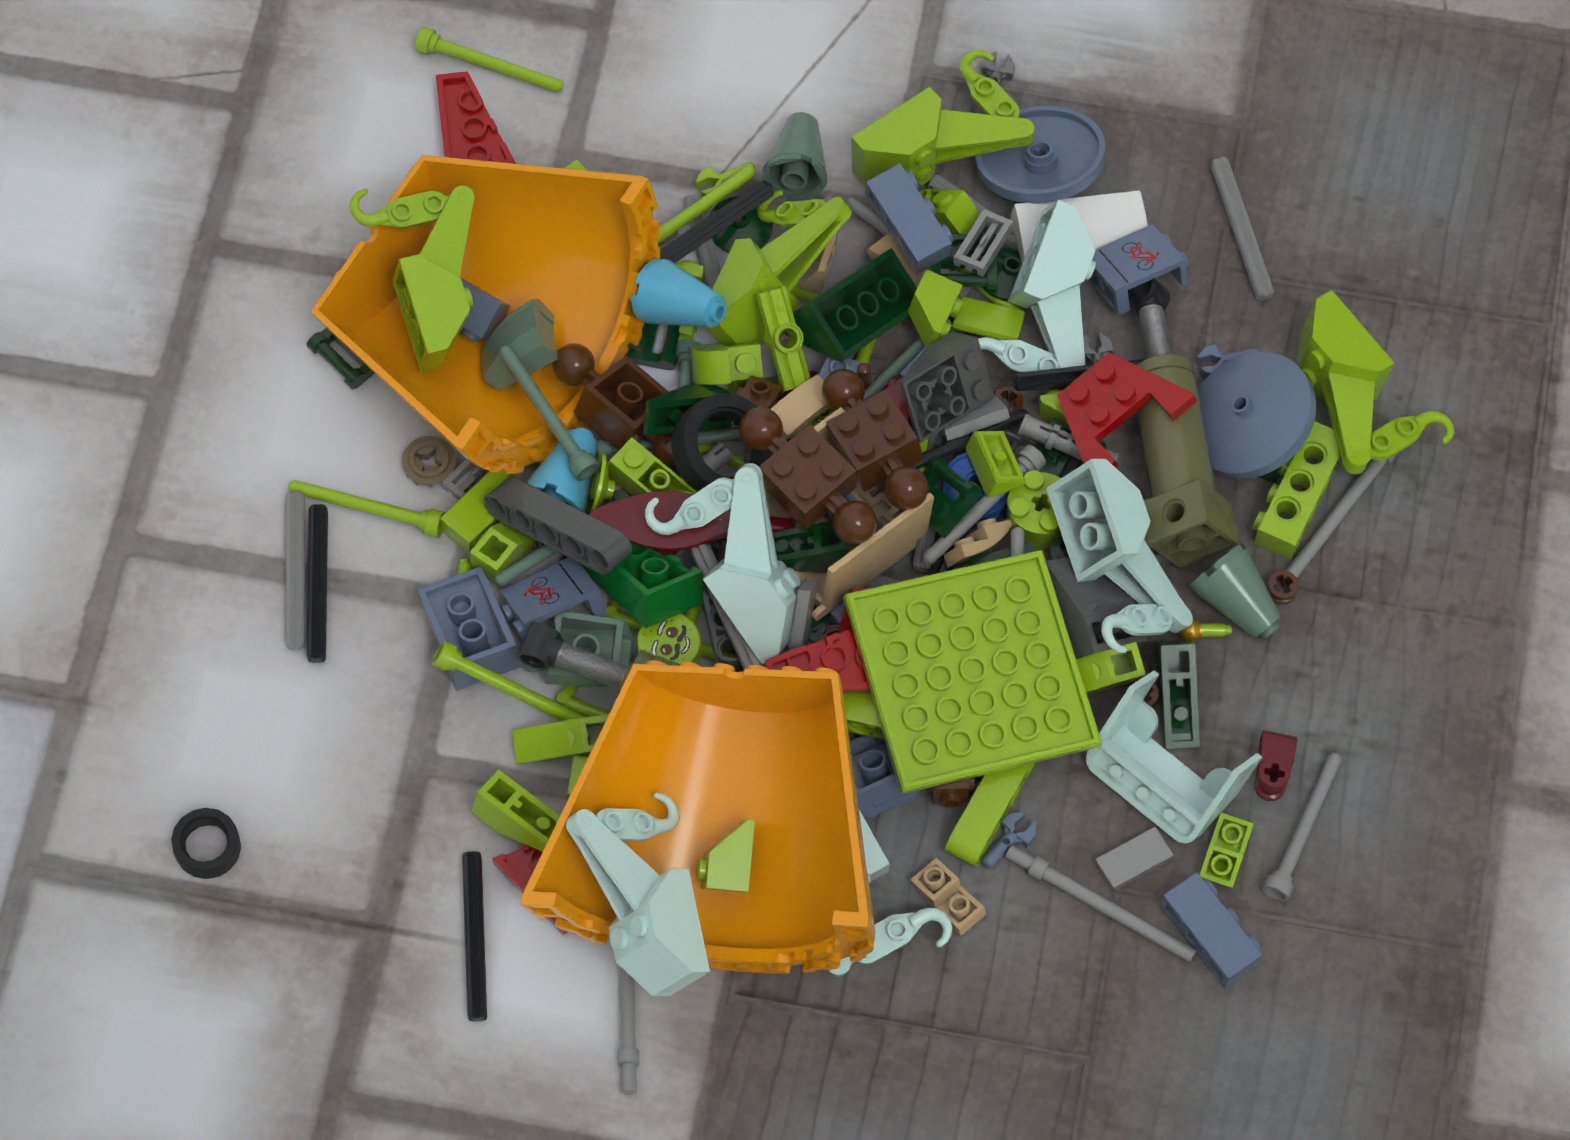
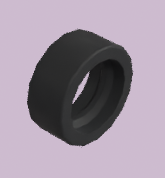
[171,808,241,879]

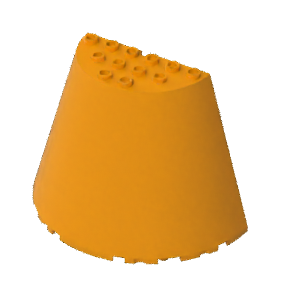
[311,155,661,474]
[520,660,876,974]

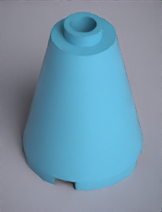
[631,258,727,327]
[526,427,598,513]

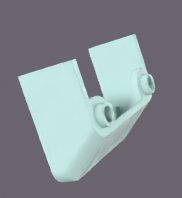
[1086,671,1262,843]

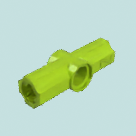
[756,285,810,391]

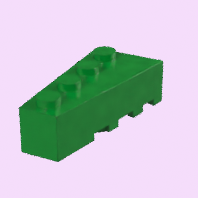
[580,543,703,628]

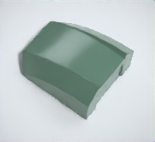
[481,299,558,390]
[545,611,634,687]

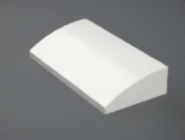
[1010,190,1148,262]

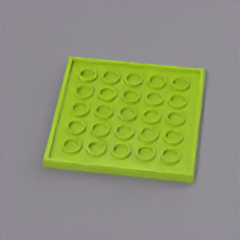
[843,550,1102,794]

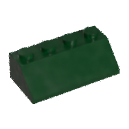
[793,248,917,362]

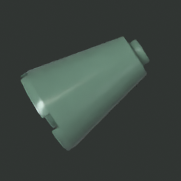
[762,112,827,202]
[1189,543,1281,640]

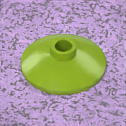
[585,453,616,515]

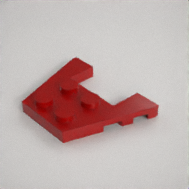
[1057,352,1197,468]

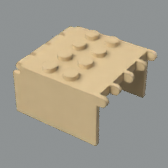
[765,407,934,621]

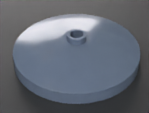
[975,106,1106,204]
[1198,352,1316,479]

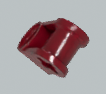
[1254,730,1297,801]

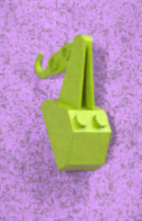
[851,50,1035,186]
[350,185,475,373]
[706,190,852,346]
[1297,290,1454,474]

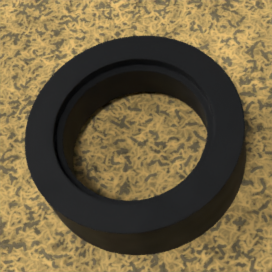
[671,393,772,492]

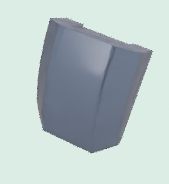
[850,735,920,819]

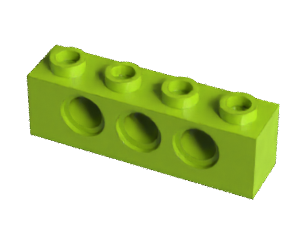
[1252,421,1341,560]

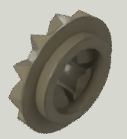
[402,436,457,488]

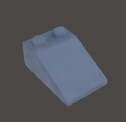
[417,566,521,691]

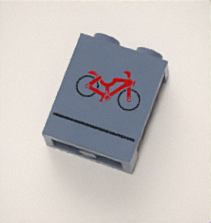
[1088,224,1189,315]
[500,557,608,641]

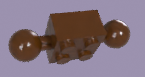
[552,343,678,471]
[821,369,929,510]
[739,407,877,545]

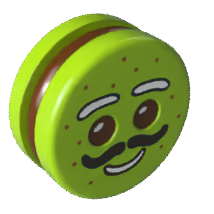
[637,614,701,664]

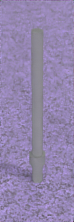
[1286,454,1397,578]
[1005,845,1197,963]
[618,966,640,1095]

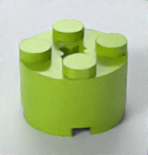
[1005,470,1062,551]

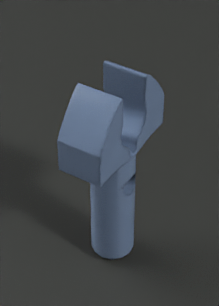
[1196,344,1260,378]
[981,812,1036,868]

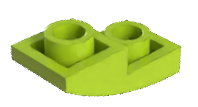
[1200,812,1254,889]

